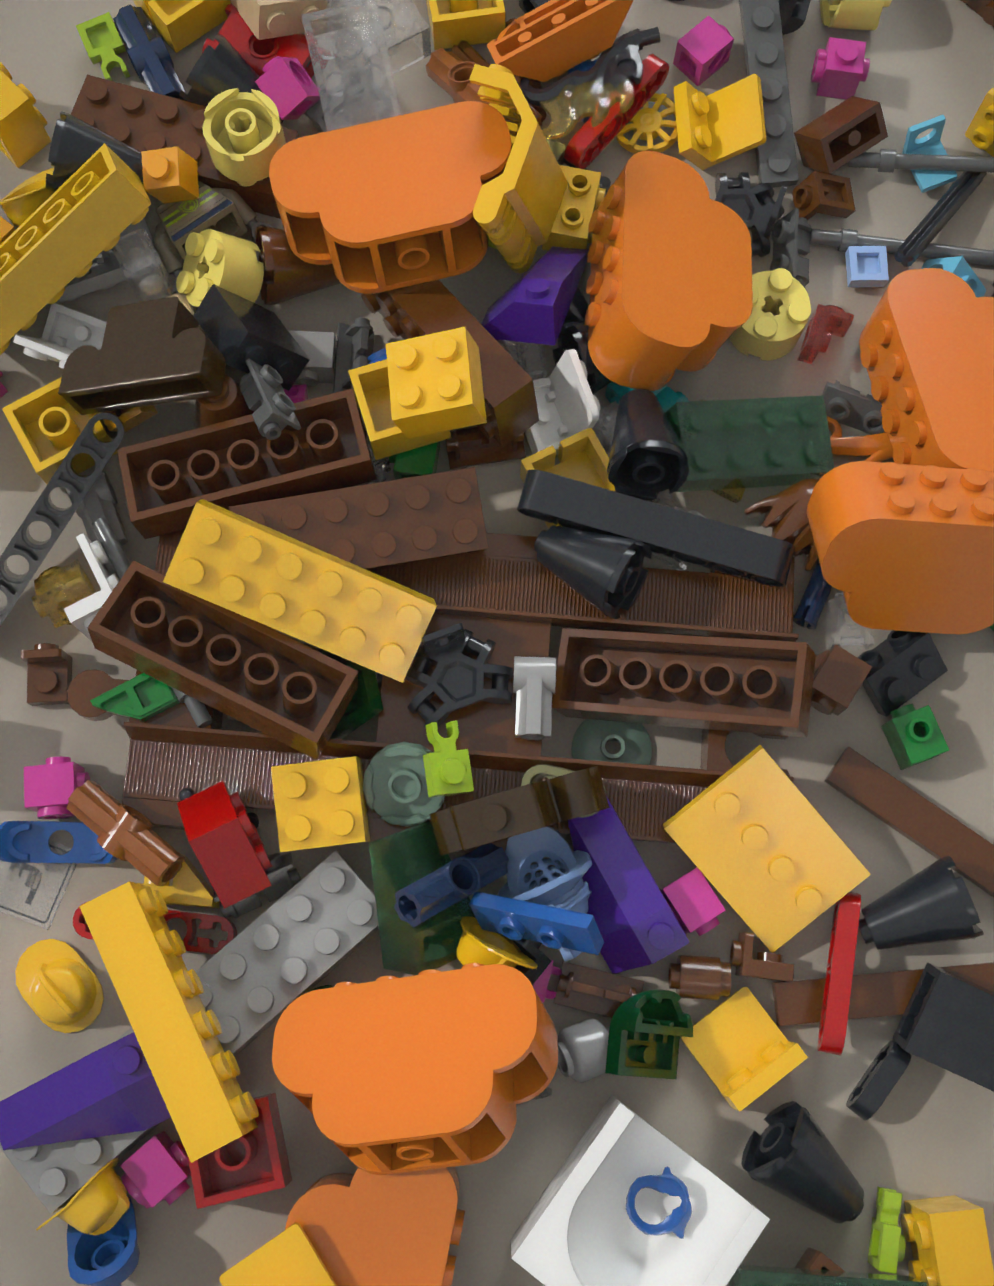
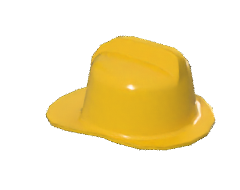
[0,168,54,226]
[456,916,538,969]
[15,939,104,1033]
[36,1157,130,1235]

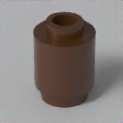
[668,955,731,1000]

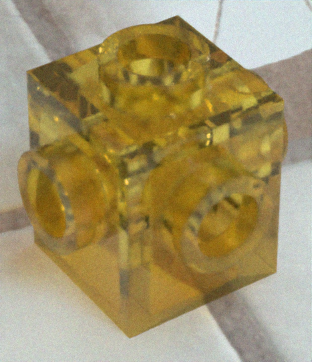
[31,559,97,628]

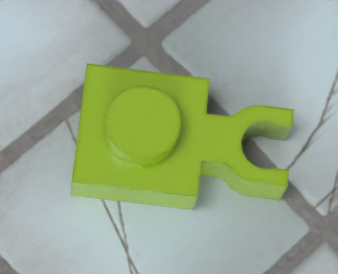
[76,12,130,81]
[423,720,474,798]
[867,1186,906,1274]

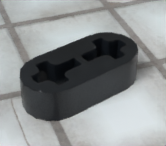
[846,1040,912,1121]

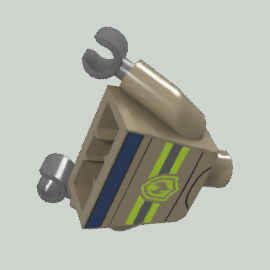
[154,181,272,293]

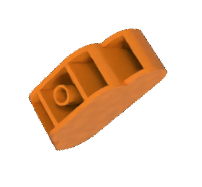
[269,101,512,294]
[585,151,753,391]
[859,268,994,471]
[807,461,994,635]
[272,963,558,1175]
[285,1167,465,1286]

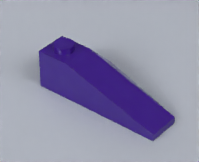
[481,246,589,346]
[568,796,690,974]
[0,1032,171,1150]

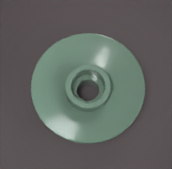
[571,719,652,765]

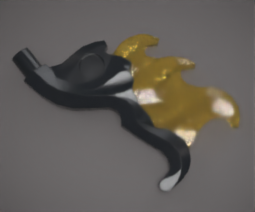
[520,27,660,140]

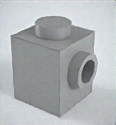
[288,330,337,386]

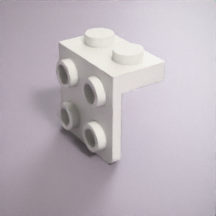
[13,303,107,369]
[525,349,600,455]
[64,533,119,641]

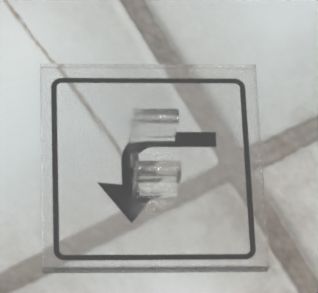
[0,840,77,930]

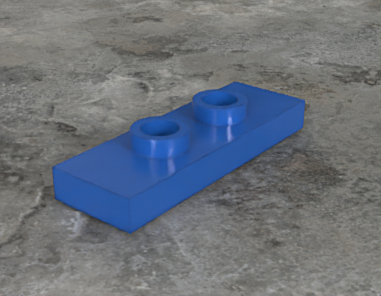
[469,892,604,955]

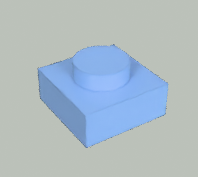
[845,246,889,287]

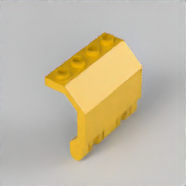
[469,64,568,274]

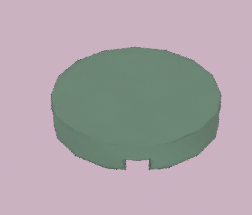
[362,742,445,827]

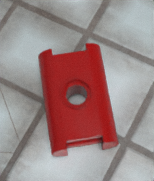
[202,3,330,79]

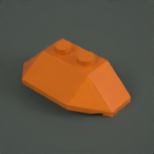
[487,0,633,82]

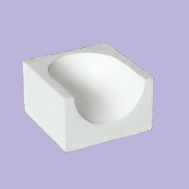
[510,1095,770,1286]

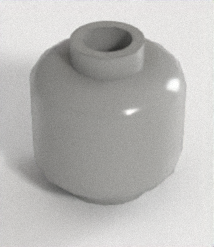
[557,1018,609,1083]

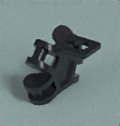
[715,172,787,257]
[405,623,513,728]

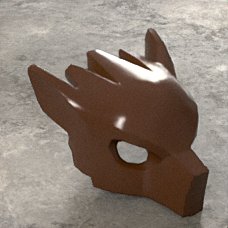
[744,478,820,571]

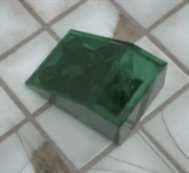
[369,821,475,975]

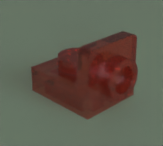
[797,304,854,364]

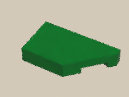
[90,673,180,722]

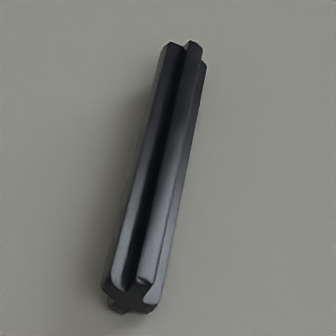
[894,172,987,267]

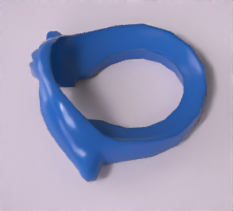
[626,1166,692,1239]

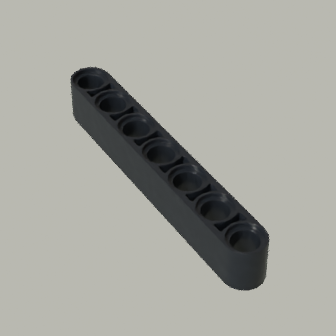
[0,412,125,626]
[517,470,795,587]

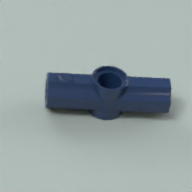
[113,4,186,100]
[394,842,509,927]

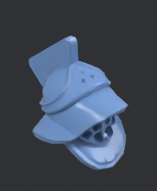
[498,826,592,962]

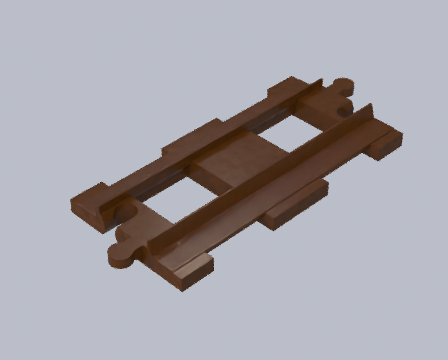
[67,529,830,868]

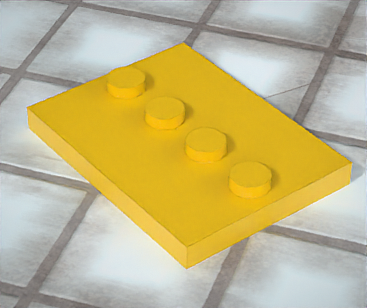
[663,745,871,953]

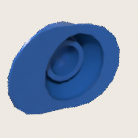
[67,1195,140,1286]

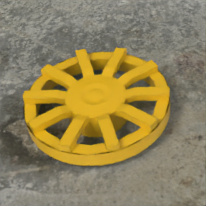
[615,93,678,154]

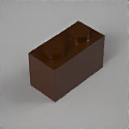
[794,96,888,174]

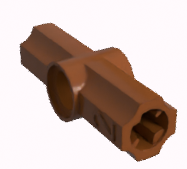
[425,47,489,105]
[66,780,185,886]

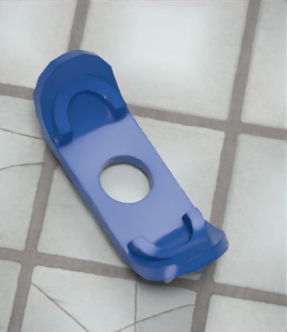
[0,821,118,864]

